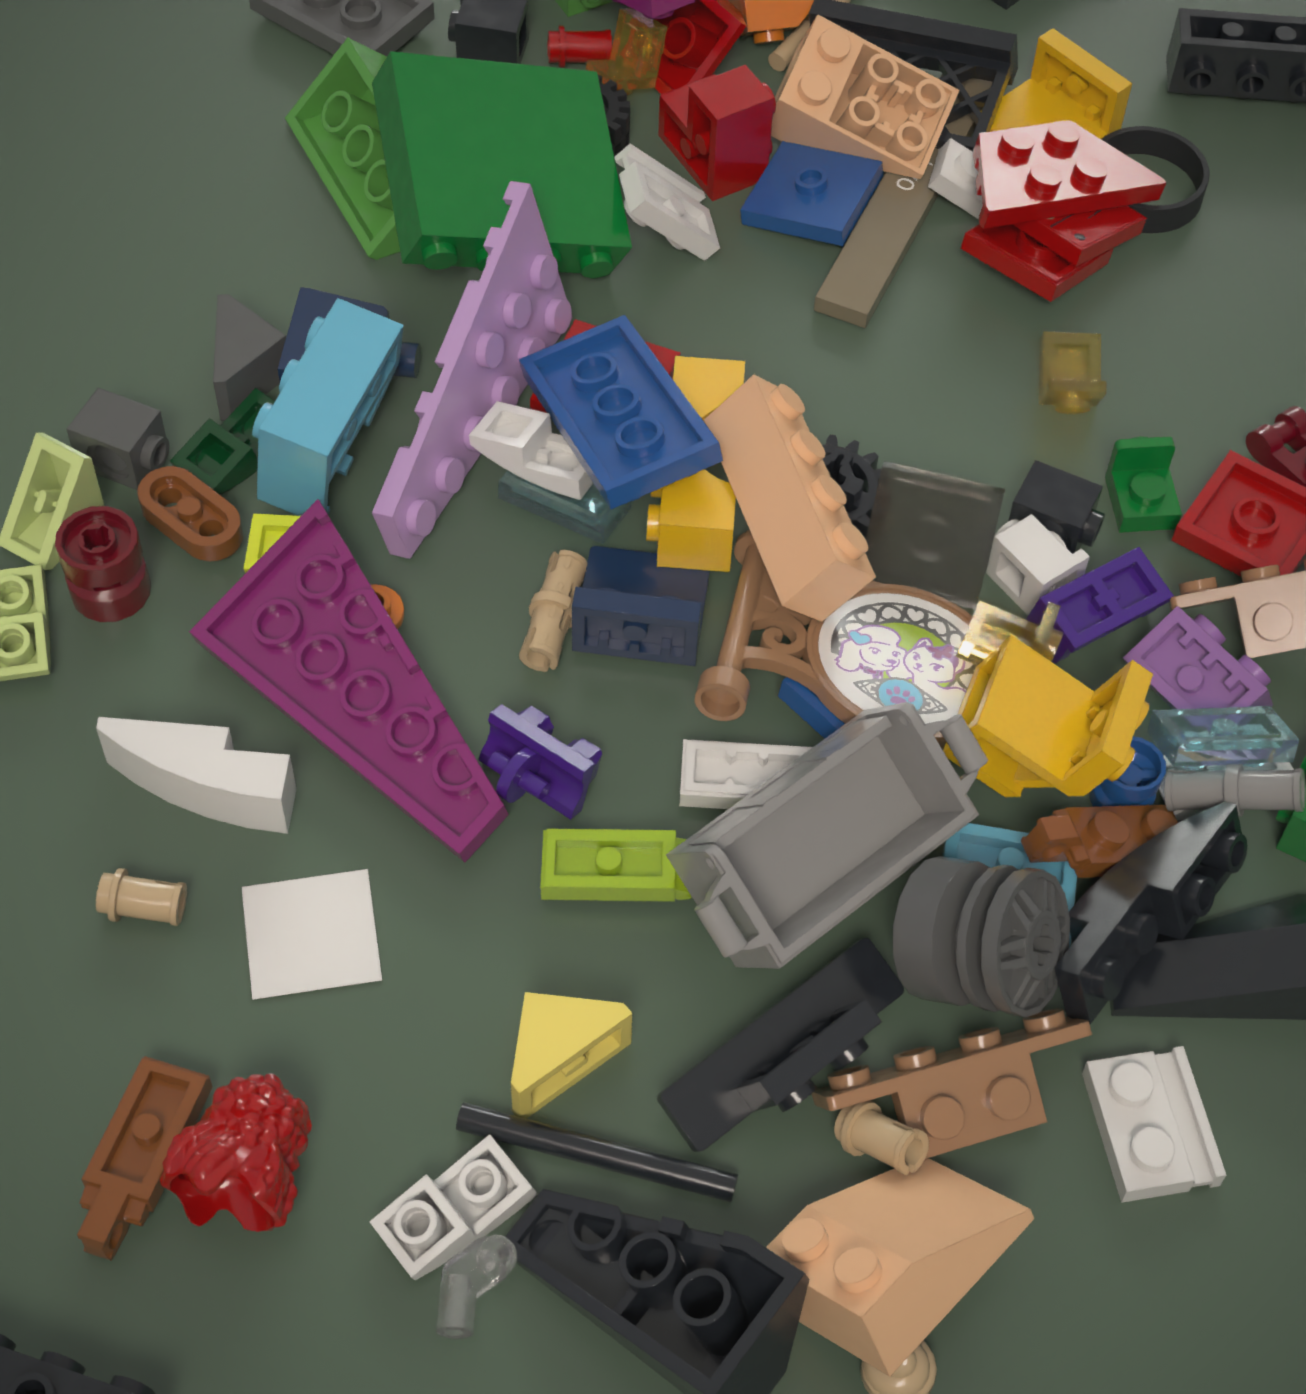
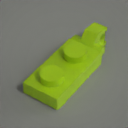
[540,829,692,901]

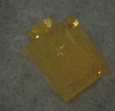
[585,8,667,95]
[1039,332,1107,414]
[956,600,1063,665]

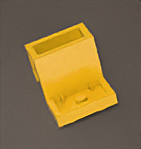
[943,635,1153,797]

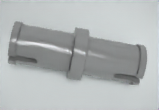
[1164,764,1306,817]

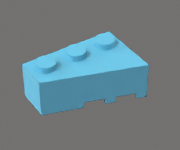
[252,298,404,516]

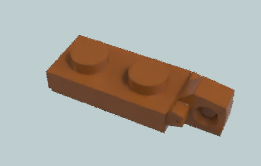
[1020,805,1178,878]
[77,1056,213,1261]

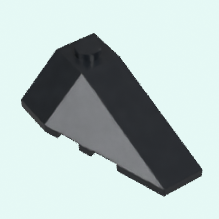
[1110,894,1306,1020]

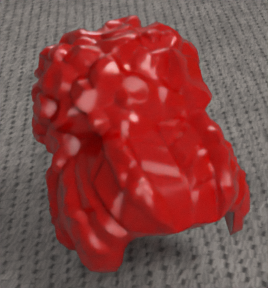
[160,1073,312,1232]

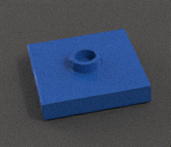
[740,141,883,246]

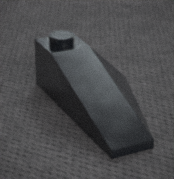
[497,1189,810,1394]

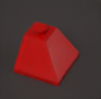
[617,0,747,94]

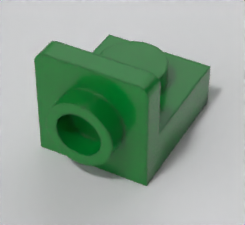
[1105,436,1182,533]

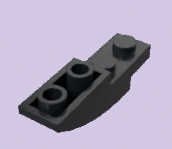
[1054,802,1248,1024]

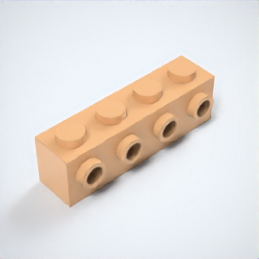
[703,375,876,622]

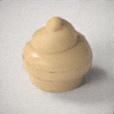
[860,1341,937,1394]

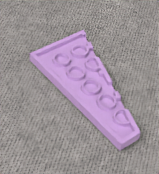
[372,181,573,559]

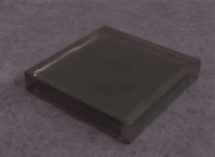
[866,461,1005,610]

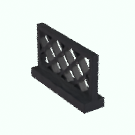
[809,0,1018,151]

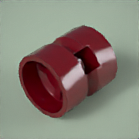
[55,506,151,622]

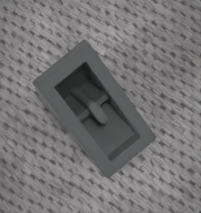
[213,294,286,421]

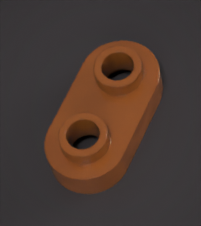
[137,466,243,561]

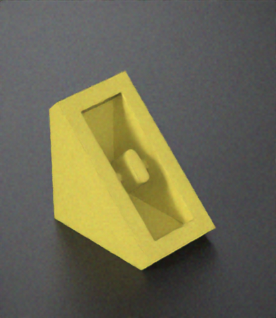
[511,992,632,1119]

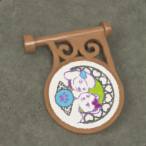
[694,529,998,749]

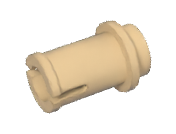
[96,868,187,926]
[834,1100,929,1175]

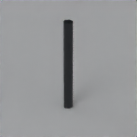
[456,1102,738,1202]

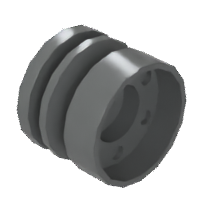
[893,856,1070,1018]

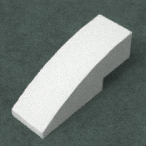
[96,717,297,834]

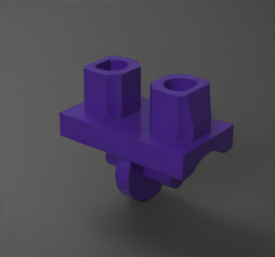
[479,704,602,820]

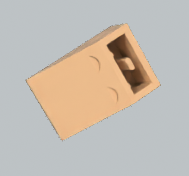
[771,15,959,179]

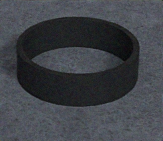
[1101,126,1210,233]

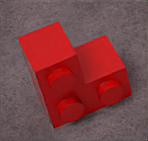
[658,64,776,202]

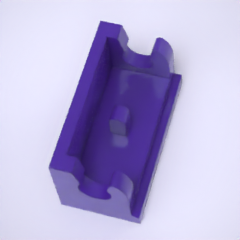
[1021,547,1174,664]

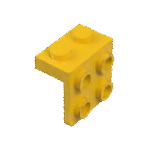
[976,28,1132,139]

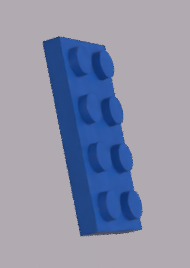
[519,315,723,510]

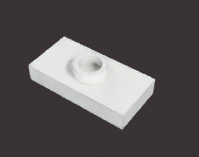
[679,739,812,809]

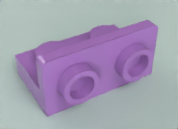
[1123,606,1273,746]

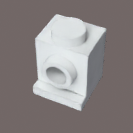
[986,514,1090,615]

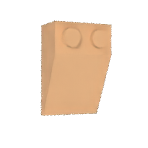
[766,1158,1034,1377]

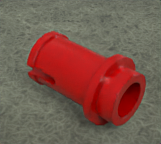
[547,25,612,68]

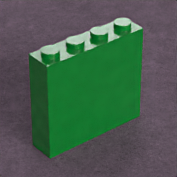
[372,51,632,278]

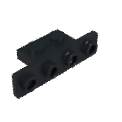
[657,938,904,1152]

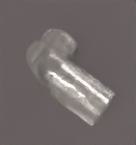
[436,1235,518,1339]

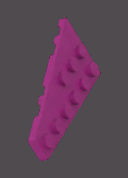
[189,499,509,863]

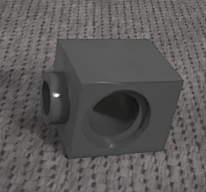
[66,387,169,490]

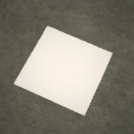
[242,869,382,1000]

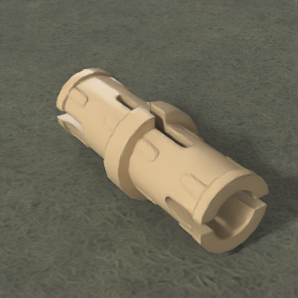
[519,550,588,672]

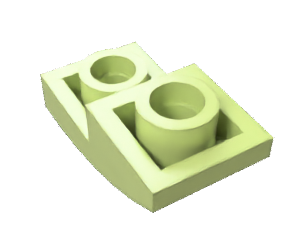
[0,564,51,681]

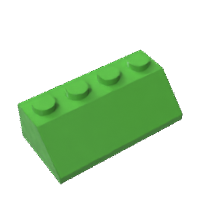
[285,37,400,260]

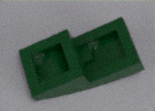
[170,387,275,495]

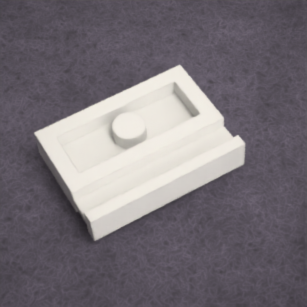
[614,144,720,261]
[1082,1046,1226,1203]

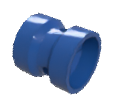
[1089,737,1166,807]

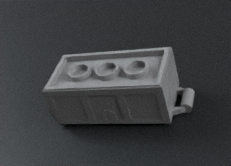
[666,702,988,969]

